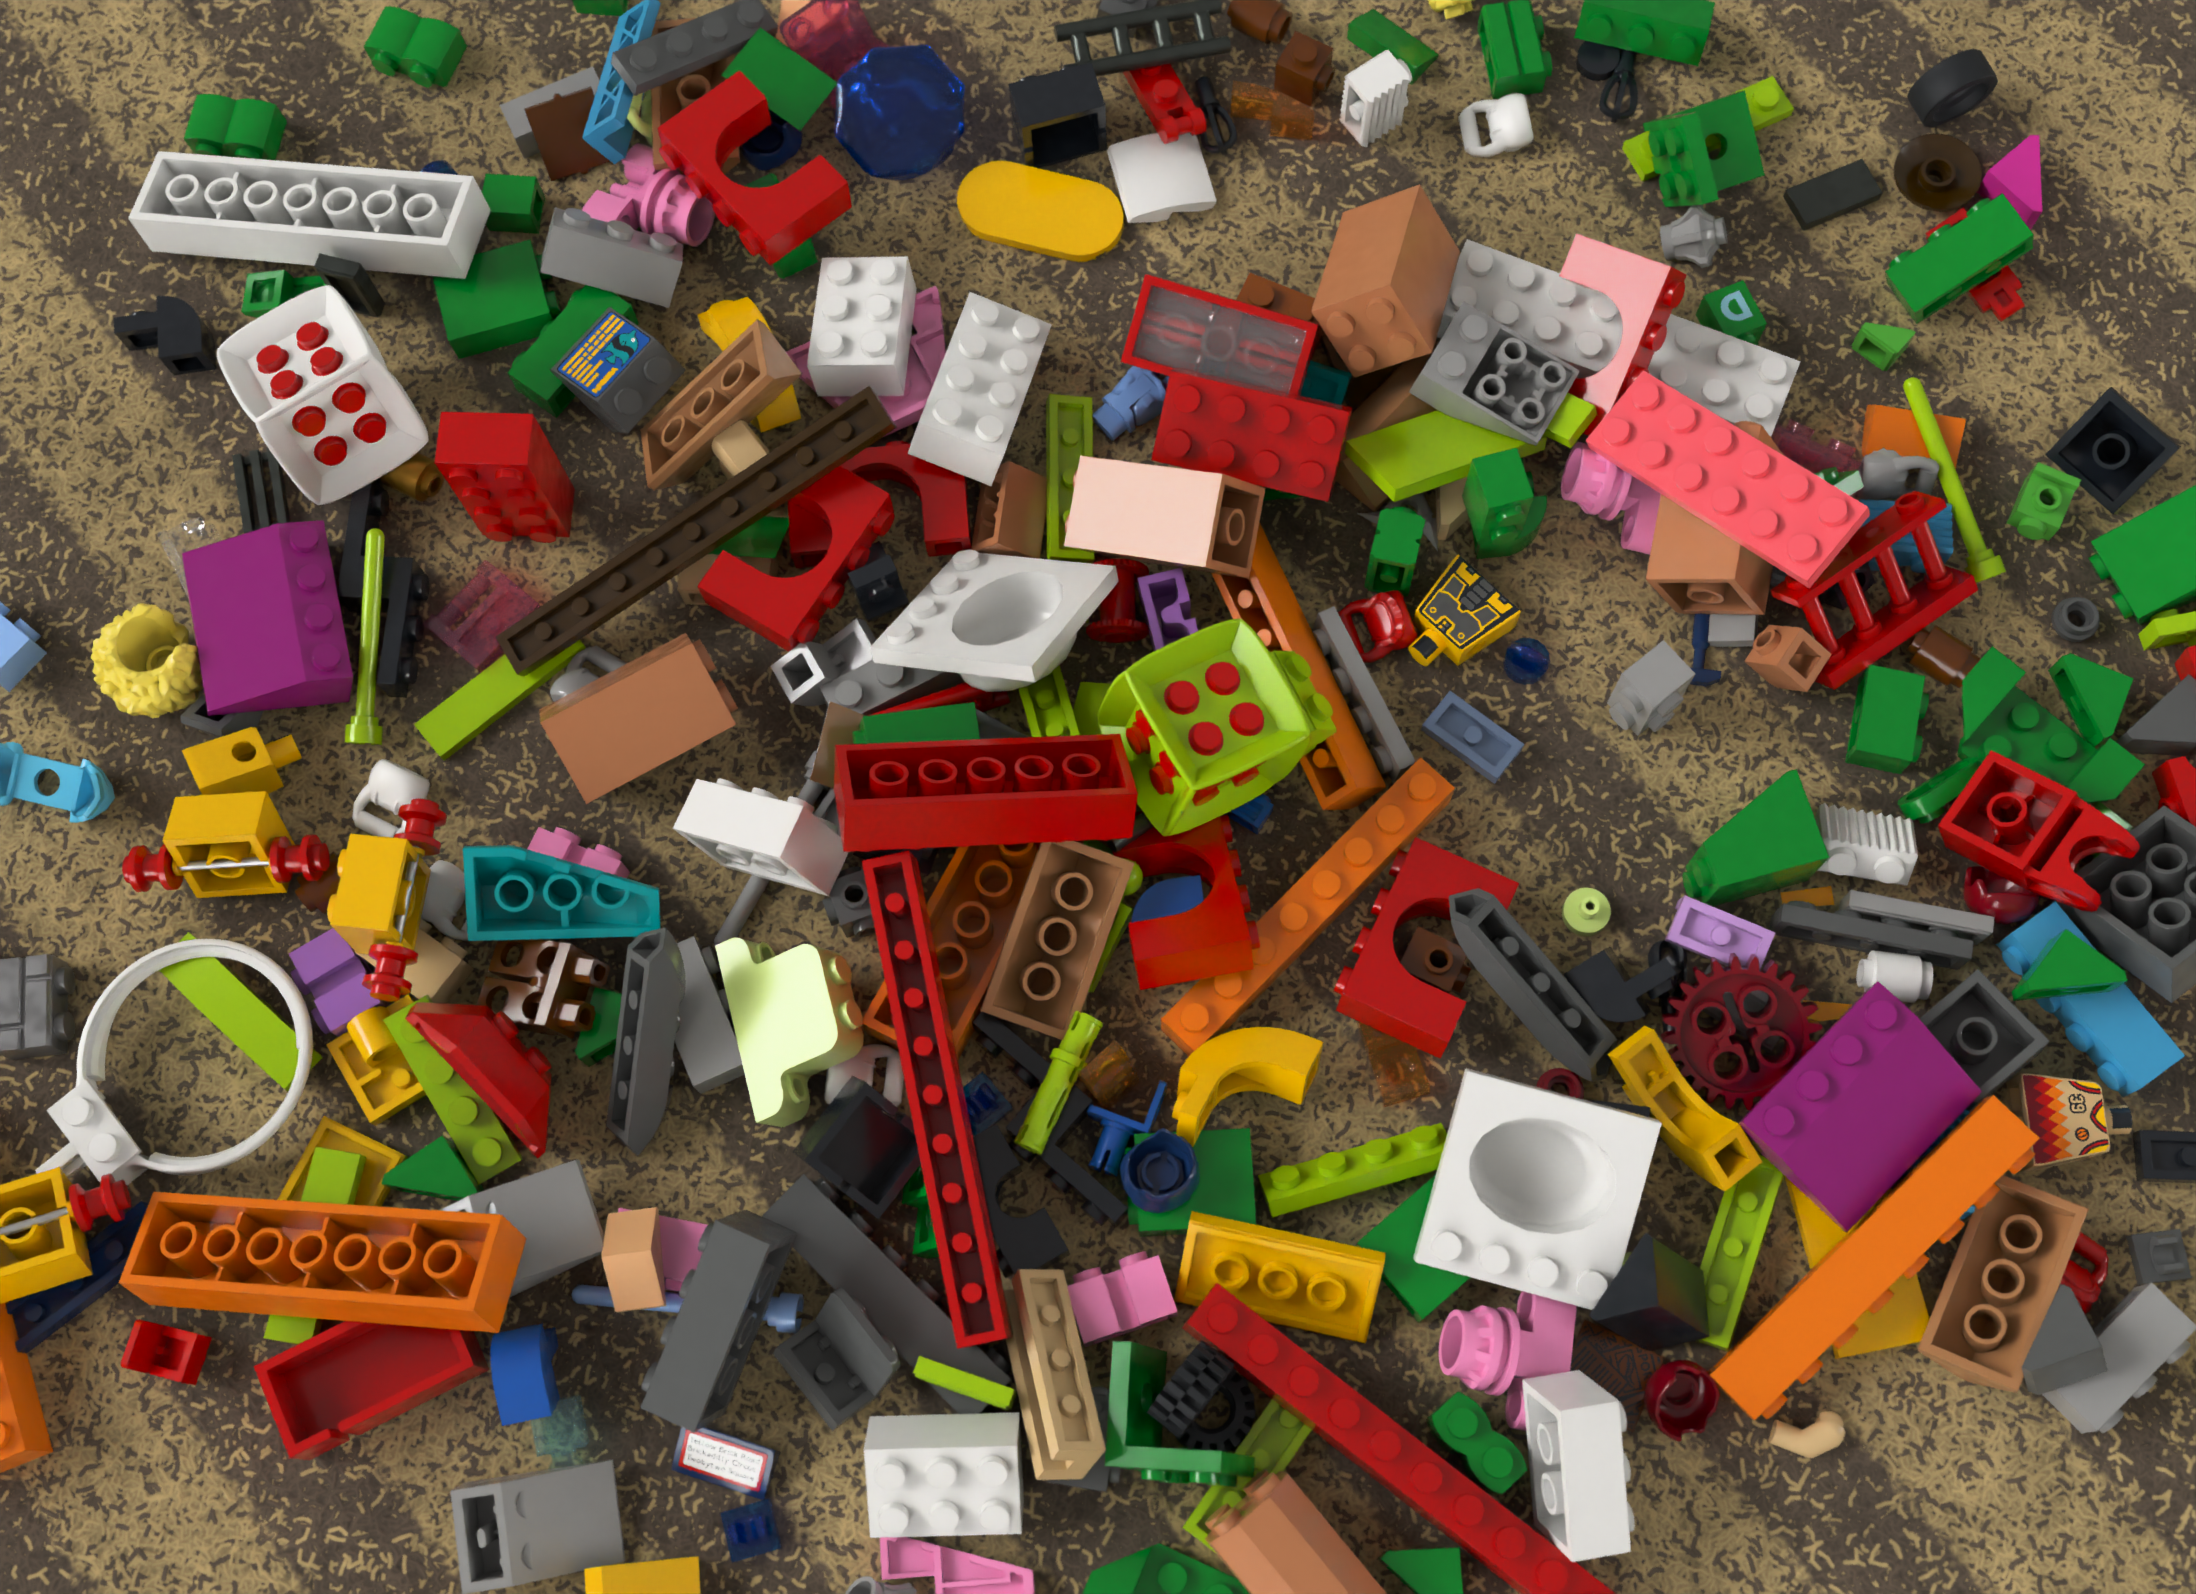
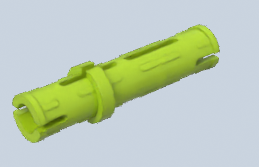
[1013,1011,1103,1155]

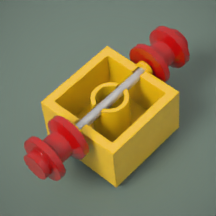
[122,791,330,898]
[327,799,447,1001]
[0,1167,132,1304]

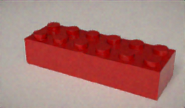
[834,734,1138,852]

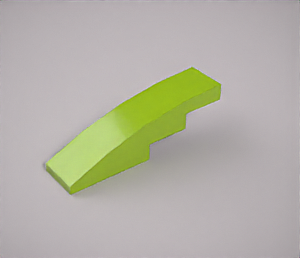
[159,932,323,1092]

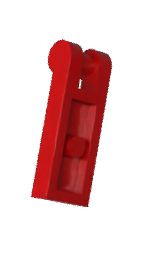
[1123,64,1207,144]

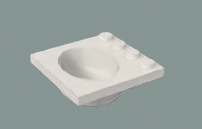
[870,550,1119,692]
[1413,1068,1662,1310]

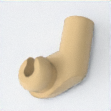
[1768,1411,1845,1458]

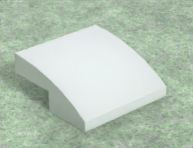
[1107,133,1217,223]

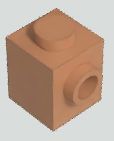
[1744,624,1832,692]

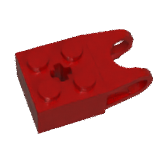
[1938,750,2140,912]

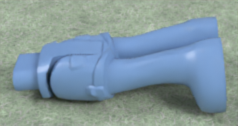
[1093,356,1229,441]

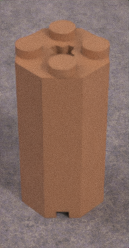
[1205,1469,1387,1594]

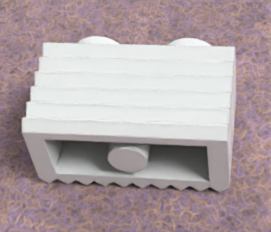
[1339,50,1412,147]
[1815,803,1918,886]

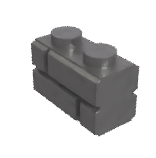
[0,954,75,1060]

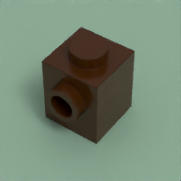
[1274,31,1336,107]
[1400,926,1472,993]

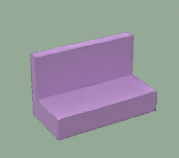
[1665,895,1776,969]

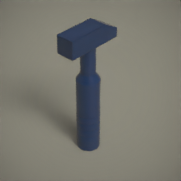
[1690,613,1721,687]

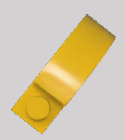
[697,297,801,433]
[1608,1026,1762,1191]
[1172,1027,1323,1147]

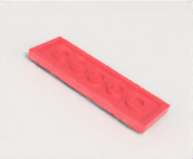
[1585,370,1870,588]

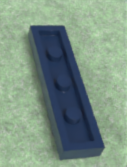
[5,1201,148,1354]

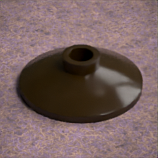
[1894,133,1982,212]

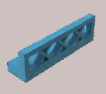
[582,0,661,164]

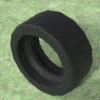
[1907,49,1998,128]

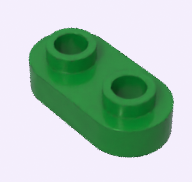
[1897,756,1981,824]

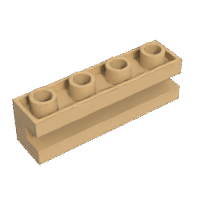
[1004,1269,1106,1480]

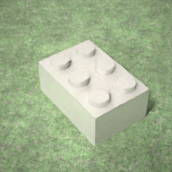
[807,256,917,397]
[673,778,849,896]
[1522,1370,1635,1562]
[864,1412,1024,1538]

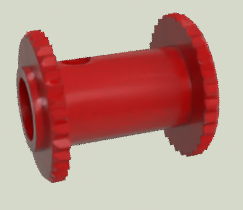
[1086,559,1149,643]

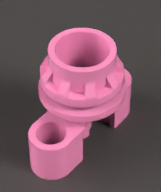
[582,143,715,246]
[1561,442,1661,555]
[1439,1291,1576,1431]

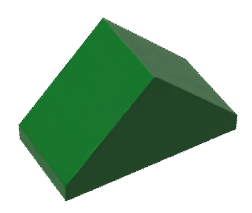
[2048,653,2134,749]
[2012,929,2127,1001]
[575,987,622,1067]
[382,1135,485,1201]
[1377,1548,1463,1594]

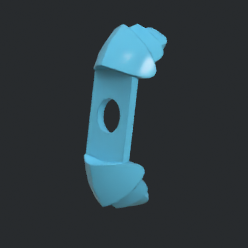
[0,742,115,823]

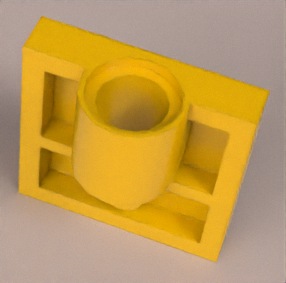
[326,994,426,1126]

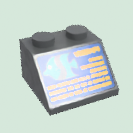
[550,307,686,433]

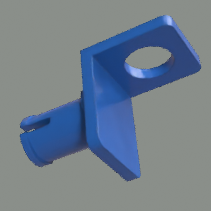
[1087,1080,1167,1177]

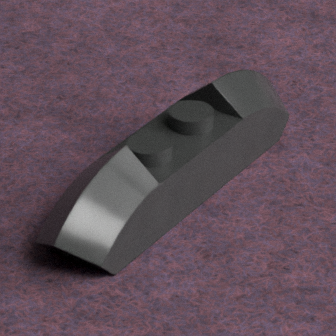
[1449,888,1618,1082]
[606,927,686,1157]

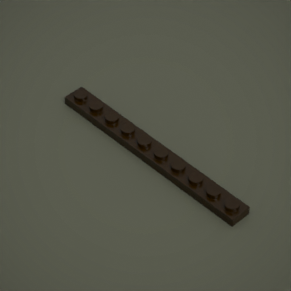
[496,386,897,677]

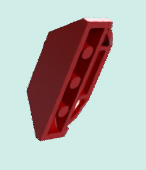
[405,1002,552,1159]

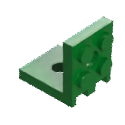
[1643,91,1765,207]
[1105,1341,1255,1487]

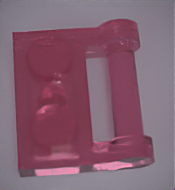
[422,560,541,673]

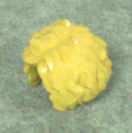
[91,603,203,718]

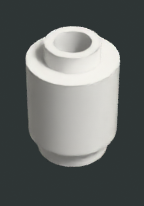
[1856,950,1933,1003]

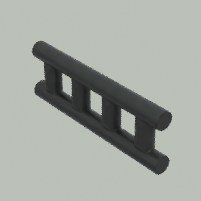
[1054,0,1231,77]

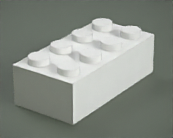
[908,292,1052,486]

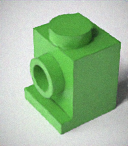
[2007,462,2081,541]

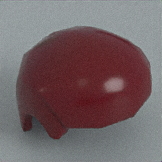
[1963,866,2039,925]
[1643,1360,1721,1442]

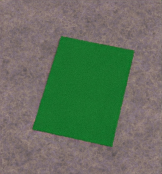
[722,28,838,131]
[709,516,789,558]

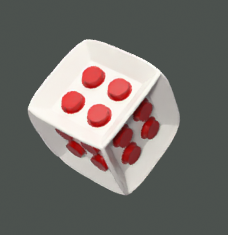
[217,285,429,505]

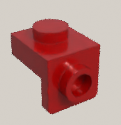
[120,1319,212,1386]

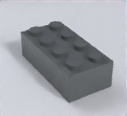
[640,1210,798,1433]

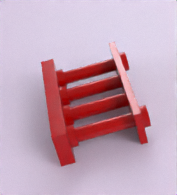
[1770,491,1979,690]

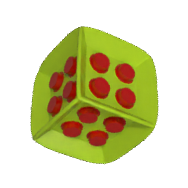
[1098,618,1311,836]

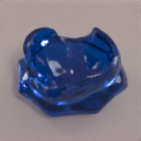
[834,44,965,181]

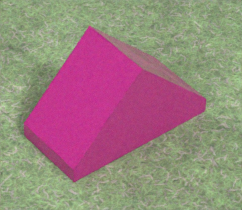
[1977,135,2042,230]

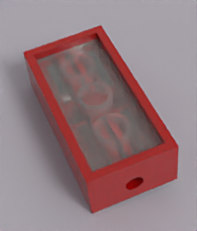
[1120,274,1321,395]

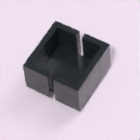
[1008,62,1107,168]
[792,1076,921,1219]

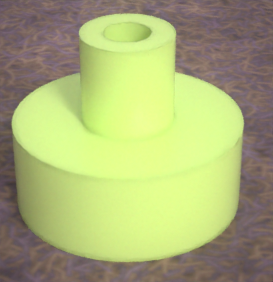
[1562,888,1611,936]

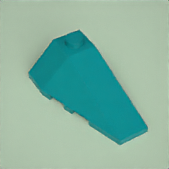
[463,845,661,941]

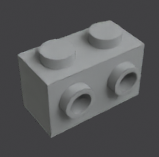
[1607,640,1695,736]

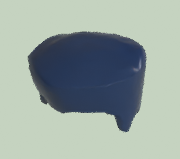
[740,110,803,171]
[1120,1128,1200,1214]

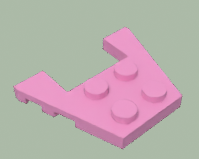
[786,286,946,438]
[880,1537,1035,1594]

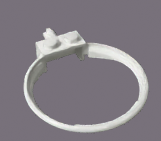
[35,939,313,1185]

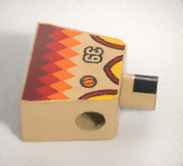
[2007,1074,2132,1172]

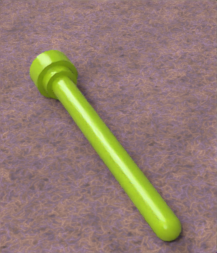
[1903,377,2006,583]
[344,528,385,745]

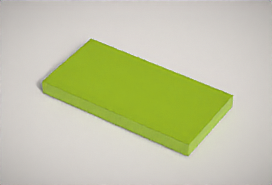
[1345,410,1547,502]

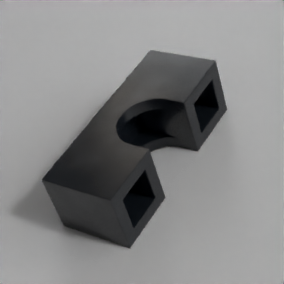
[973,1124,1070,1278]

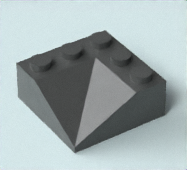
[2059,806,2196,1003]

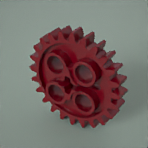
[1661,953,1823,1110]

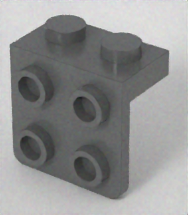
[773,1288,900,1432]

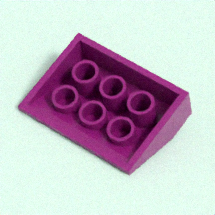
[182,520,353,716]
[1738,981,1982,1233]

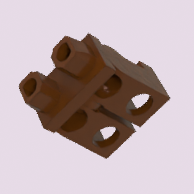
[476,939,610,1039]

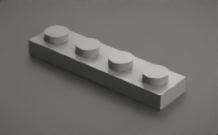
[1312,606,1416,784]

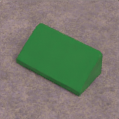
[1347,9,1439,85]

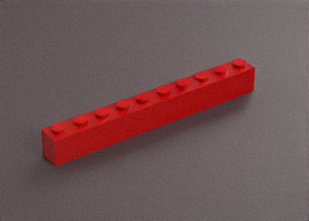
[862,850,1013,1349]
[1182,1283,1616,1594]

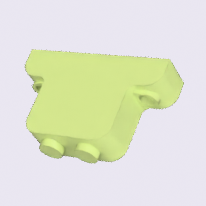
[715,937,864,1127]

